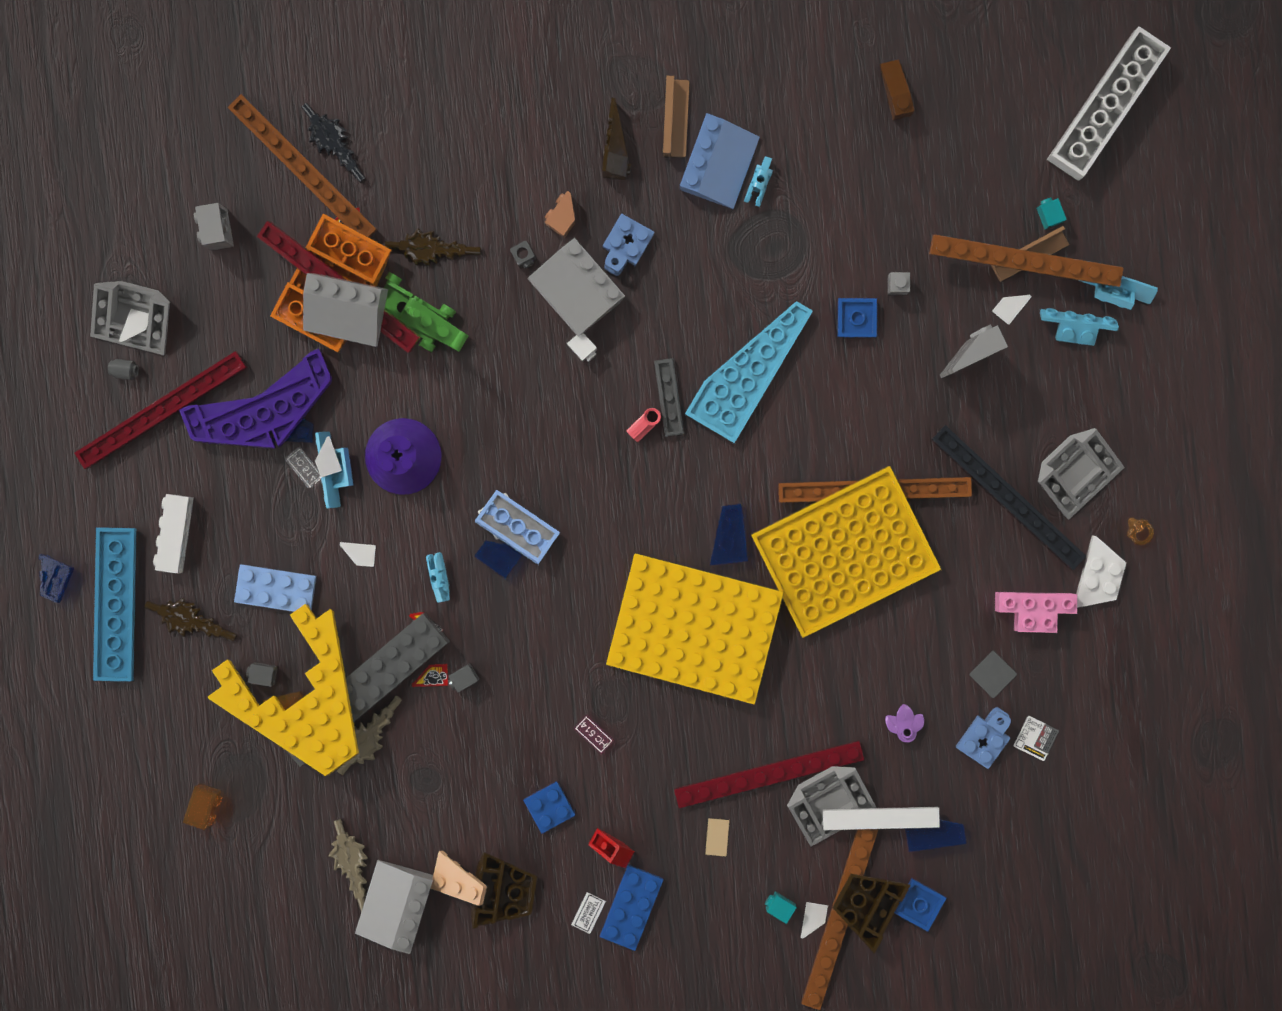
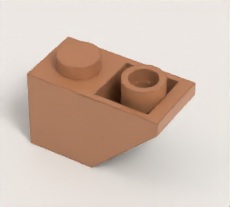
[545,191,576,238]

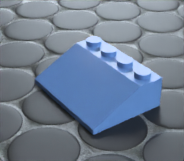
[680,113,760,209]

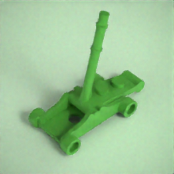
[384,272,469,352]

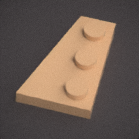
[430,851,487,906]

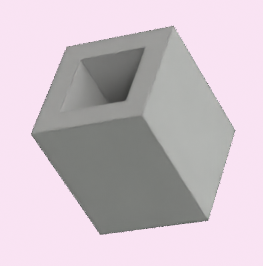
[888,272,910,295]

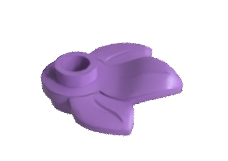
[885,704,924,743]

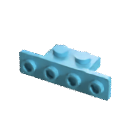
[1079,276,1158,310]
[1040,308,1119,346]
[315,432,353,509]

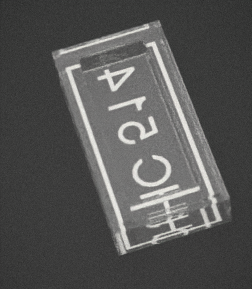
[285,447,321,488]

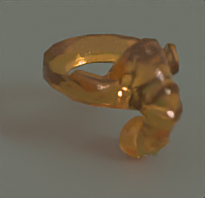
[1127,518,1154,545]

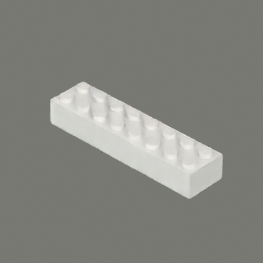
[1047,27,1171,181]

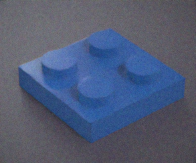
[837,298,877,338]
[523,781,575,834]
[894,878,946,932]

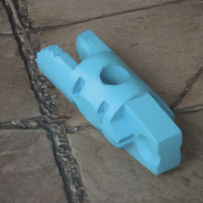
[744,156,773,207]
[426,552,450,603]

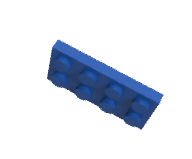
[600,864,663,951]

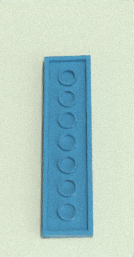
[93,528,136,681]

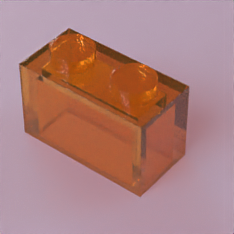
[183,783,222,830]

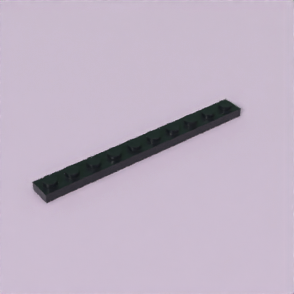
[931,425,1086,570]

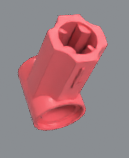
[626,408,662,443]

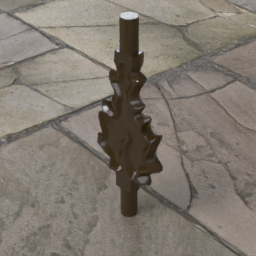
[385,228,481,266]
[145,598,237,641]

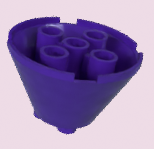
[365,418,442,495]

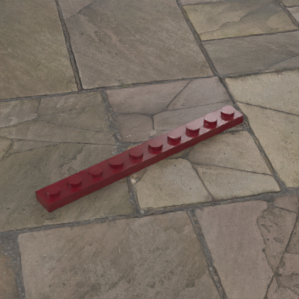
[257,221,421,353]
[74,351,247,469]
[674,740,864,808]

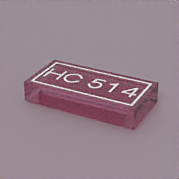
[573,714,614,754]

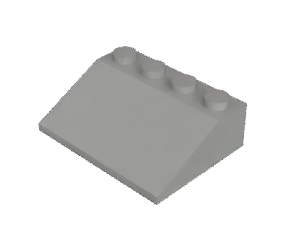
[528,238,625,337]
[303,273,388,347]
[940,324,1008,378]
[355,860,433,954]

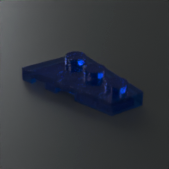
[710,504,748,565]
[905,820,967,852]

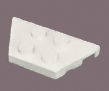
[1076,536,1126,608]

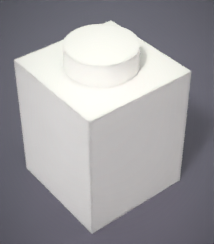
[567,333,597,362]

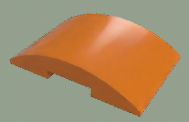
[270,214,392,352]

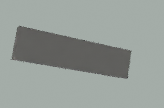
[654,358,684,437]

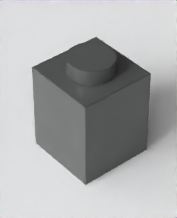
[246,662,278,687]
[448,663,479,692]

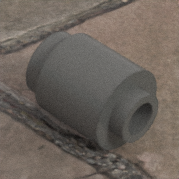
[108,359,139,380]

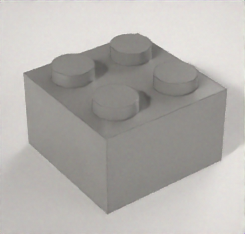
[194,203,234,251]

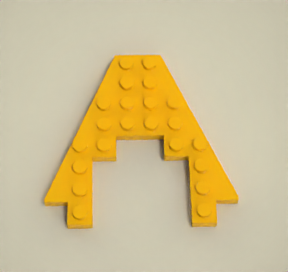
[208,604,359,776]

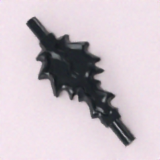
[301,103,366,183]

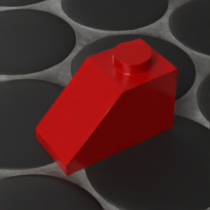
[588,828,635,868]

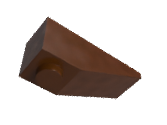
[880,59,914,120]

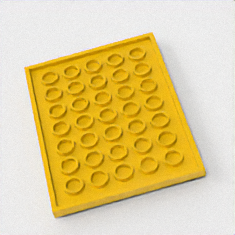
[751,466,941,638]
[606,553,784,705]

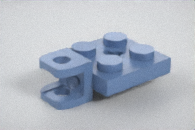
[602,214,655,276]
[956,707,1011,769]

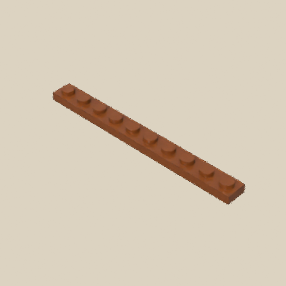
[227,94,377,238]
[929,235,1124,287]
[778,477,972,502]
[801,829,878,1010]

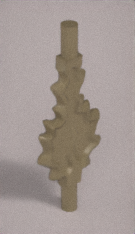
[337,696,402,775]
[329,819,367,912]

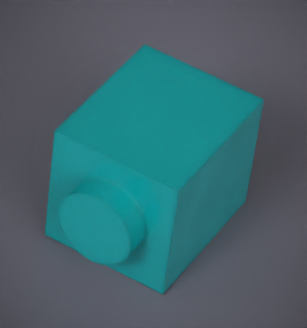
[1036,197,1067,230]
[765,892,797,924]

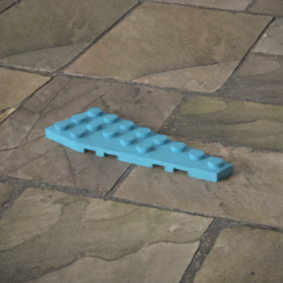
[685,301,813,443]

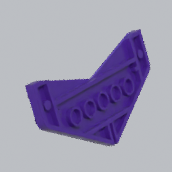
[179,348,332,449]

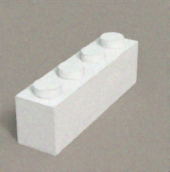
[153,494,194,573]

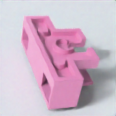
[995,592,1077,633]

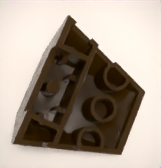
[471,852,537,929]
[832,873,911,954]

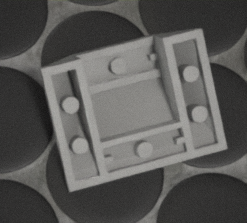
[90,281,170,355]
[1038,428,1125,520]
[787,766,876,847]

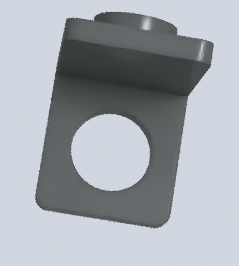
[510,241,537,269]

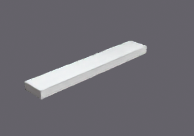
[823,807,939,830]

